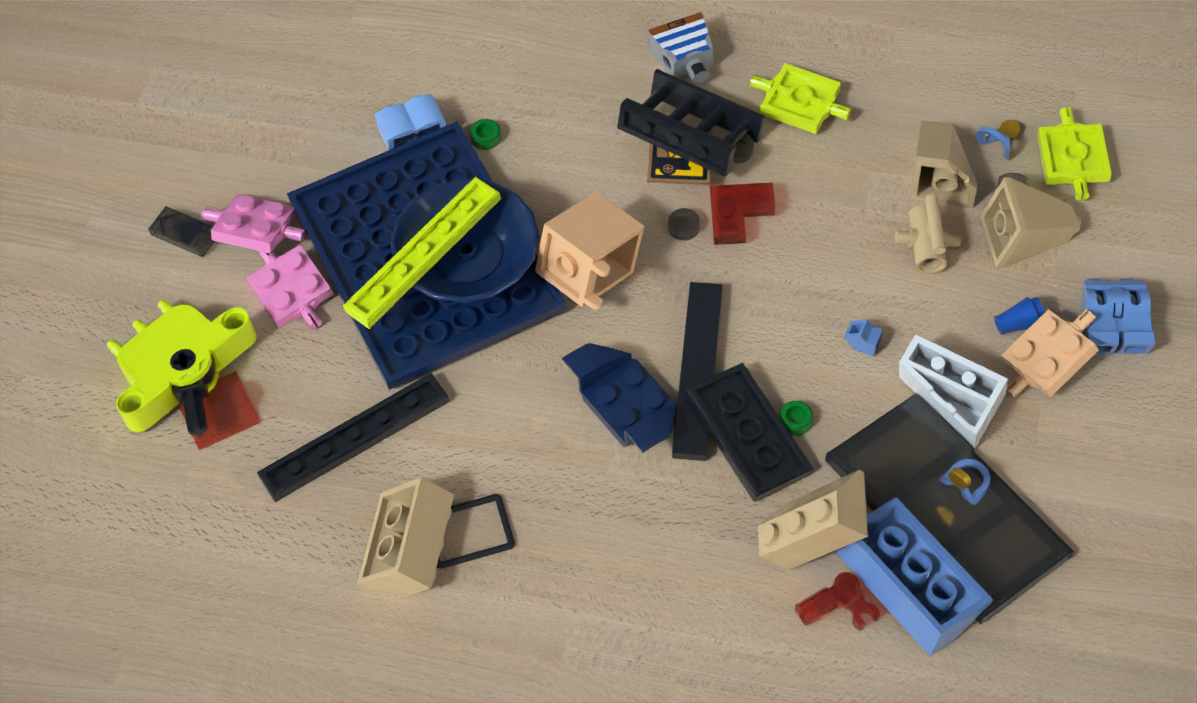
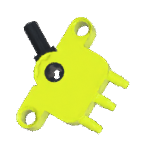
[107,299,257,436]

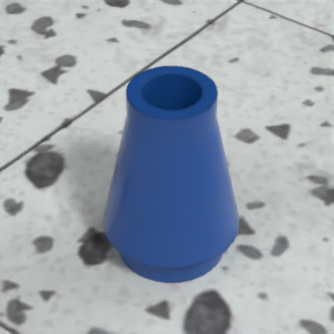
[994,297,1045,335]

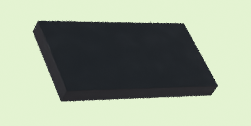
[684,362,814,502]

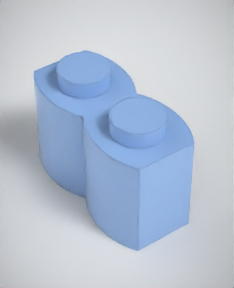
[375,94,446,150]

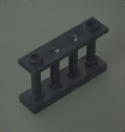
[617,69,765,177]

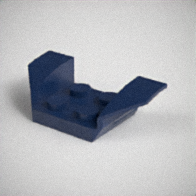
[562,343,677,453]

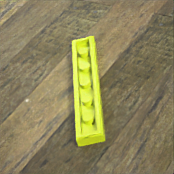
[343,177,501,329]

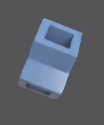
[844,320,883,356]

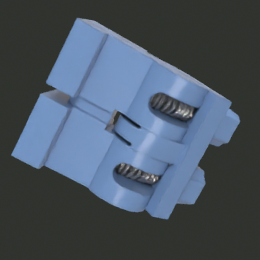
[1081,278,1155,354]

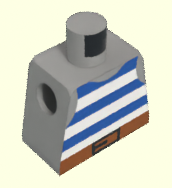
[648,12,713,84]

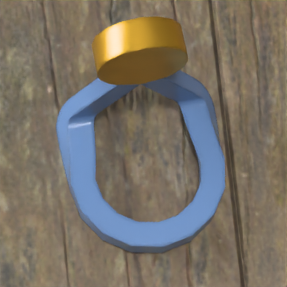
[975,120,1020,160]
[940,459,990,505]

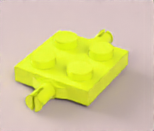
[750,63,851,134]
[1037,107,1112,201]

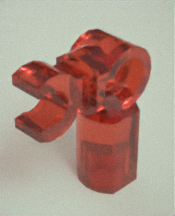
[795,572,881,631]

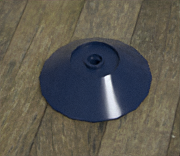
[390,178,540,303]

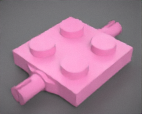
[202,194,306,254]
[246,245,334,330]

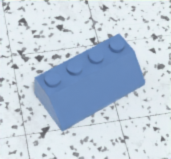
[835,497,993,656]

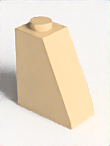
[910,120,978,208]

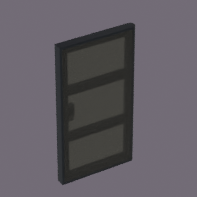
[825,393,1075,625]

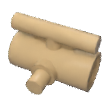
[894,194,961,274]

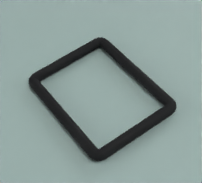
[437,494,515,569]

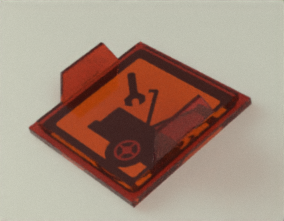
[178,371,261,451]

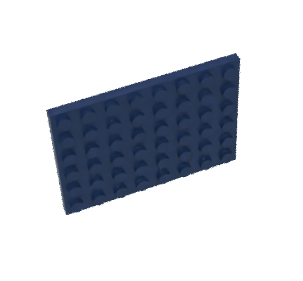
[287,121,567,390]

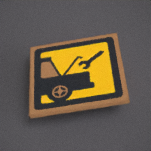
[647,132,713,185]

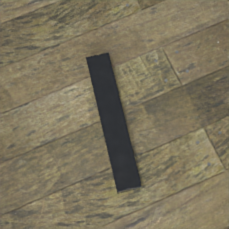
[672,282,722,461]
[257,373,450,502]

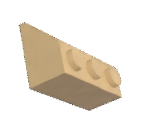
[758,470,868,570]
[357,477,454,595]

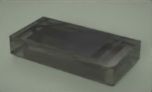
[148,206,215,257]

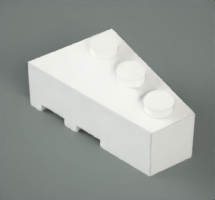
[899,334,1008,450]

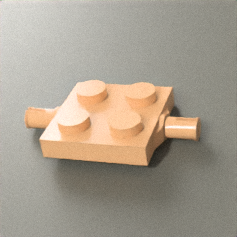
[1001,309,1099,399]

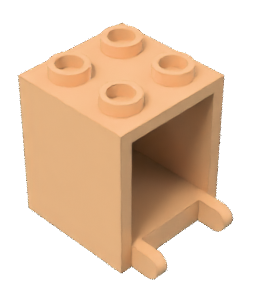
[535,192,645,310]

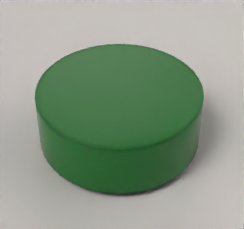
[470,119,501,150]
[779,401,813,436]

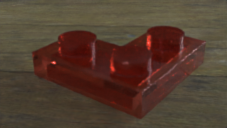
[710,182,775,245]

